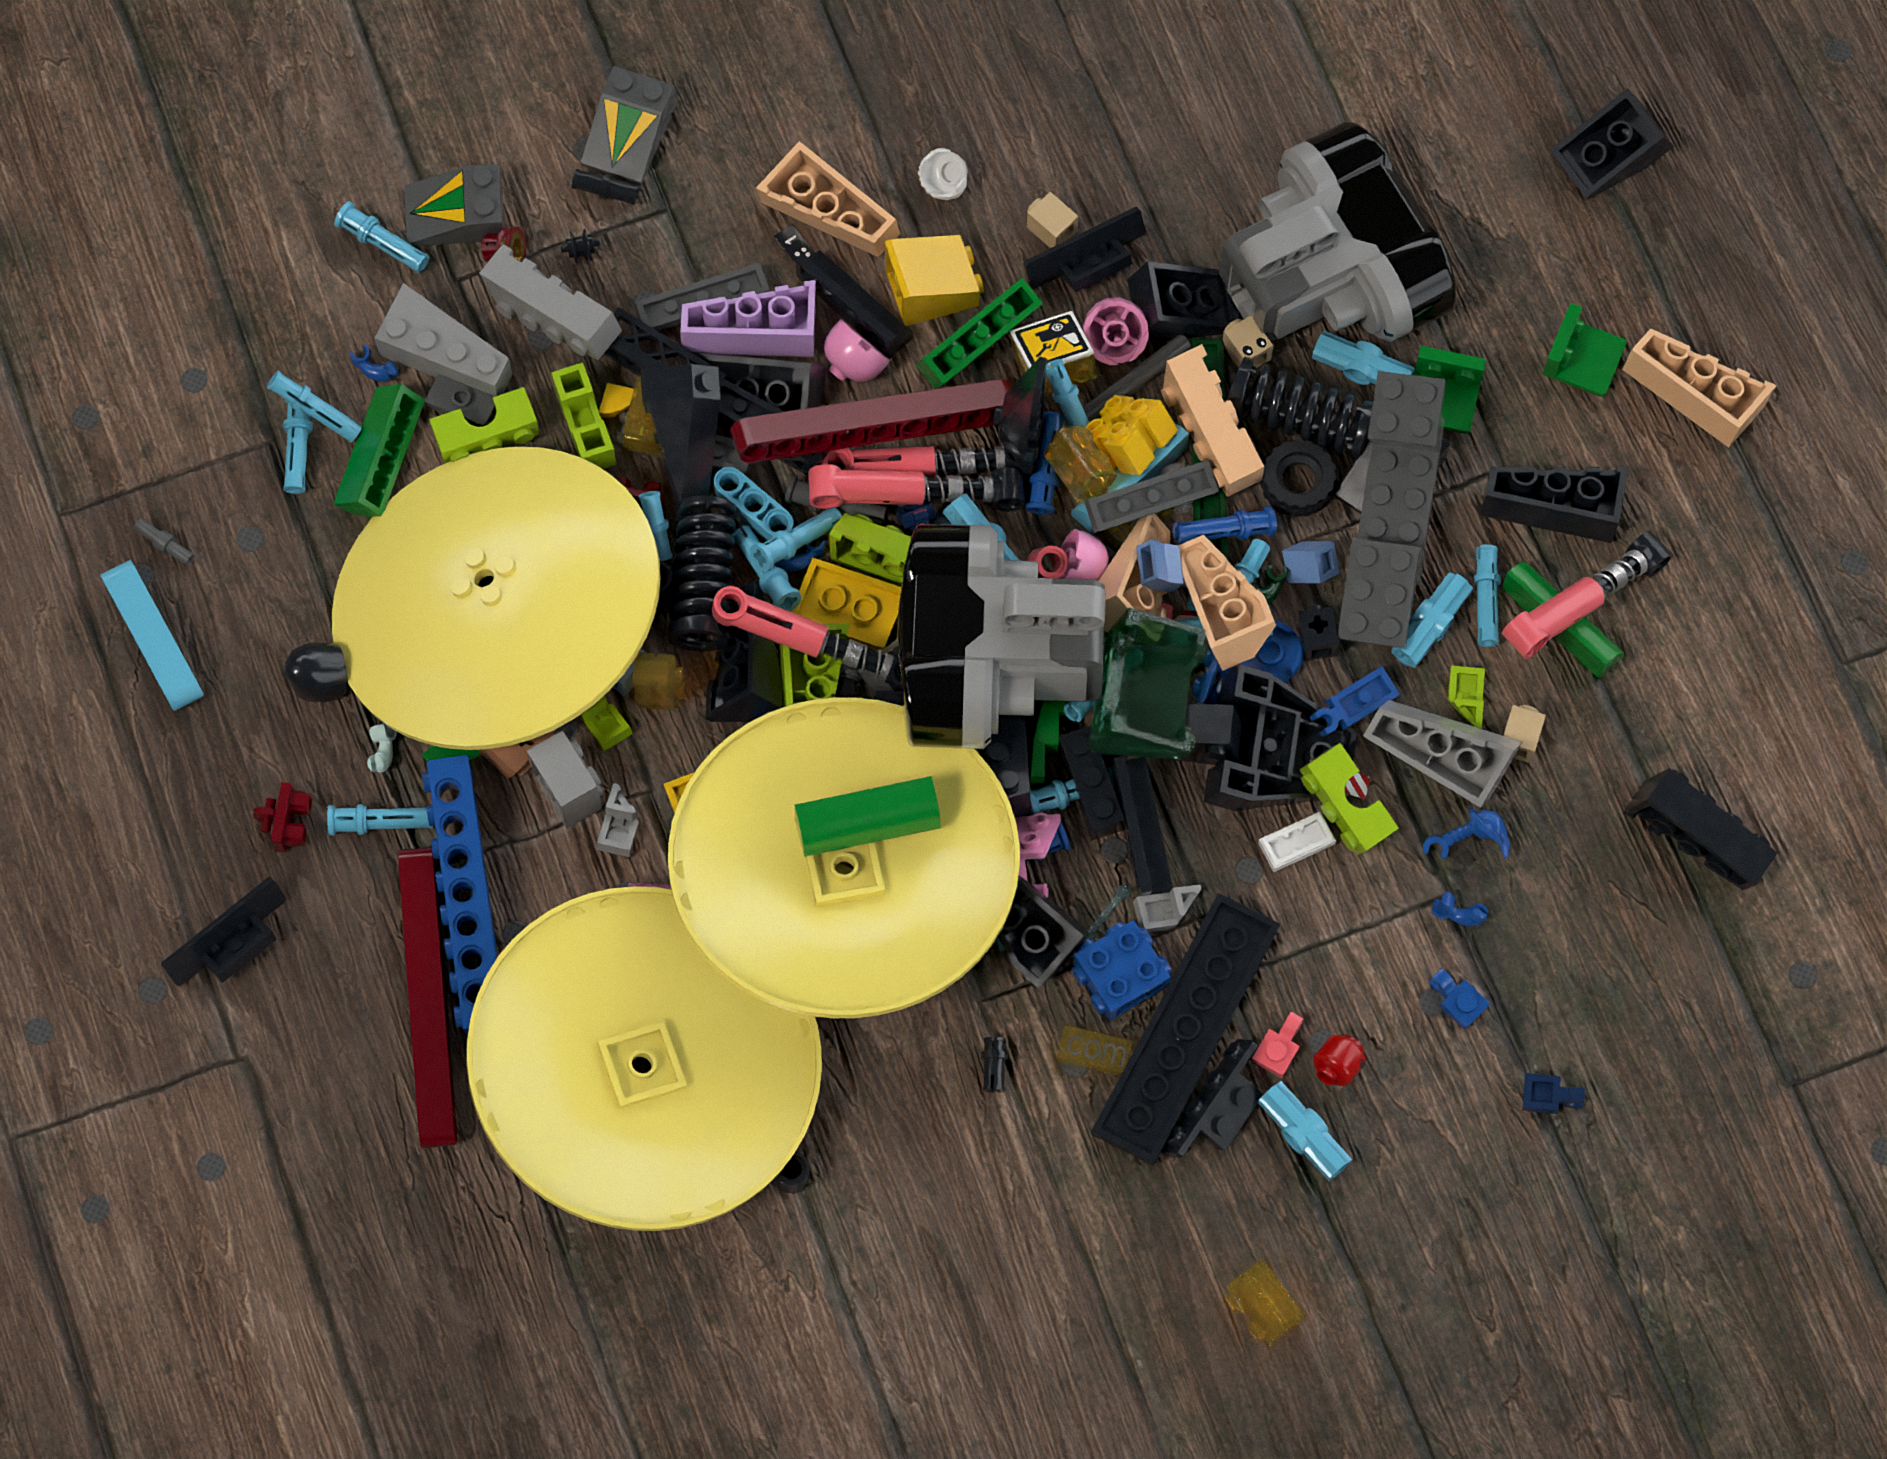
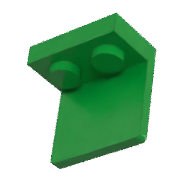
[1542,302,1627,397]
[1414,346,1486,434]

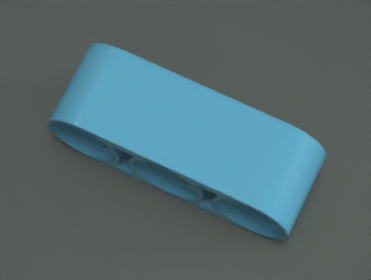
[714,467,794,542]

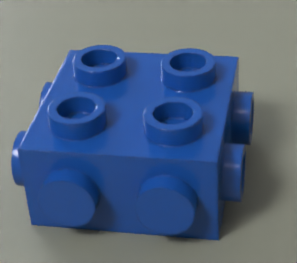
[1071,920,1172,1021]

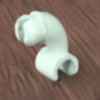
[367,723,397,772]

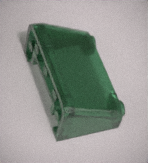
[1089,607,1207,760]

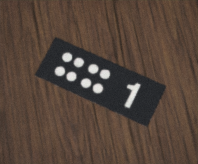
[774,224,815,263]

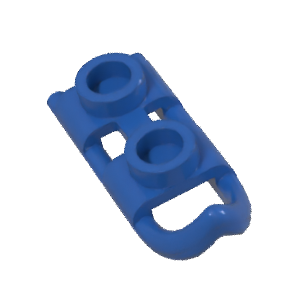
[1193,647,1231,705]

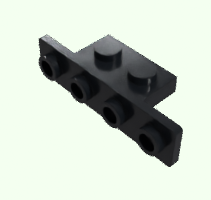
[1023,207,1146,292]
[161,877,286,986]
[1162,1039,1263,1158]

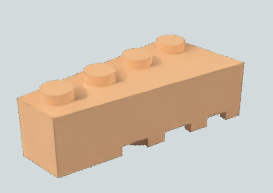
[756,141,900,257]
[1622,329,1777,448]
[1161,344,1265,497]

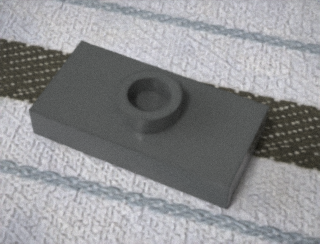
[424,374,496,427]

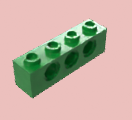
[915,278,1043,389]

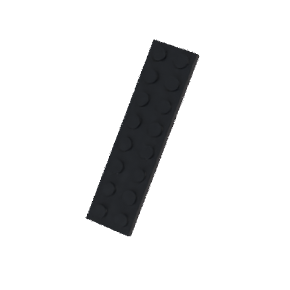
[1091,893,1280,1167]

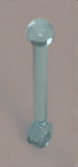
[1084,886,1129,942]

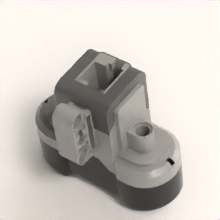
[1219,122,1456,342]
[897,523,1106,749]

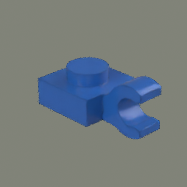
[1428,968,1490,1030]

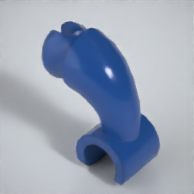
[350,344,399,382]
[776,540,826,572]
[1432,892,1488,926]

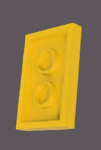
[791,557,908,651]

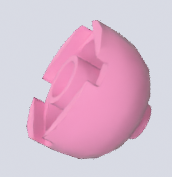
[1083,297,1149,365]
[824,319,890,382]
[1056,529,1109,581]

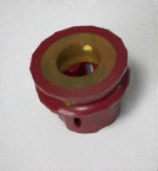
[481,227,526,263]

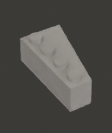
[479,244,622,360]
[375,283,513,396]
[1363,700,1523,808]

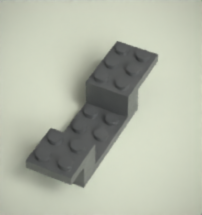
[1338,371,1446,649]

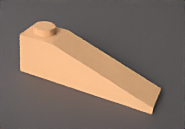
[1098,513,1170,644]
[1179,535,1276,671]

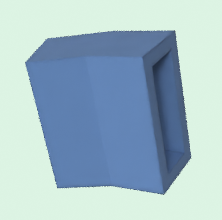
[1136,539,1184,592]

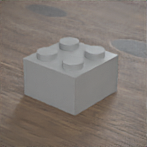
[527,730,604,829]

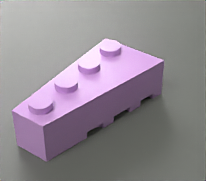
[680,280,816,357]

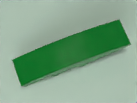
[1030,701,1072,788]

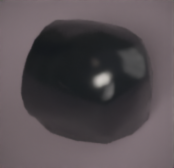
[284,642,348,702]

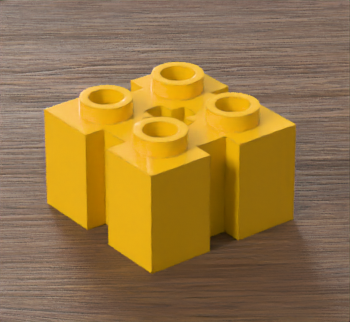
[1076,395,1178,476]

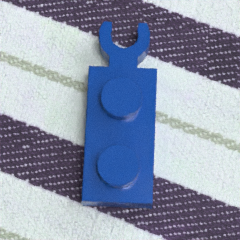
[1310,666,1400,736]

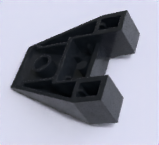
[1203,664,1358,811]

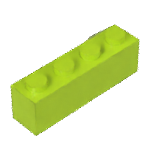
[829,513,969,601]
[779,623,849,707]

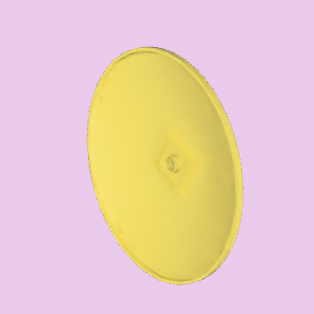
[332,446,660,750]
[668,697,1020,1018]
[466,886,822,1231]

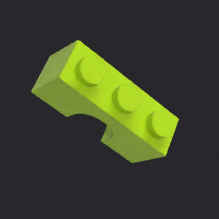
[551,362,617,469]
[429,387,540,464]
[1300,743,1399,855]

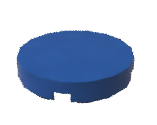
[1238,621,1304,683]

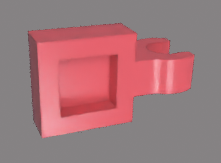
[1252,1012,1303,1078]

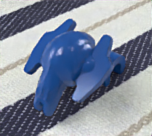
[1423,807,1510,859]

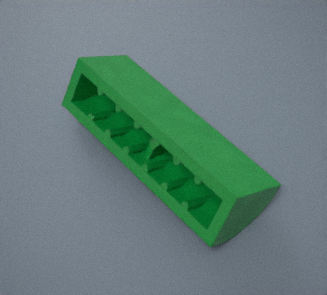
[333,384,425,518]
[1502,561,1624,679]
[794,776,941,857]

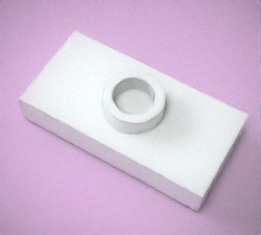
[1258,811,1336,872]

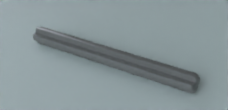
[1037,334,1191,453]

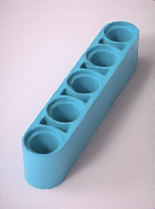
[100,559,204,711]

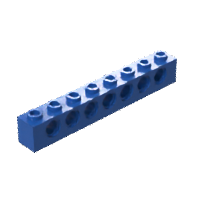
[422,755,498,1036]

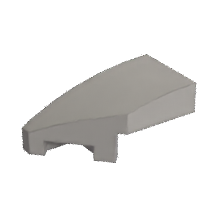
[597,783,639,857]
[1133,884,1201,933]

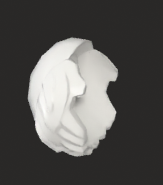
[918,148,968,200]

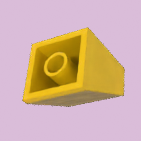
[884,235,984,326]

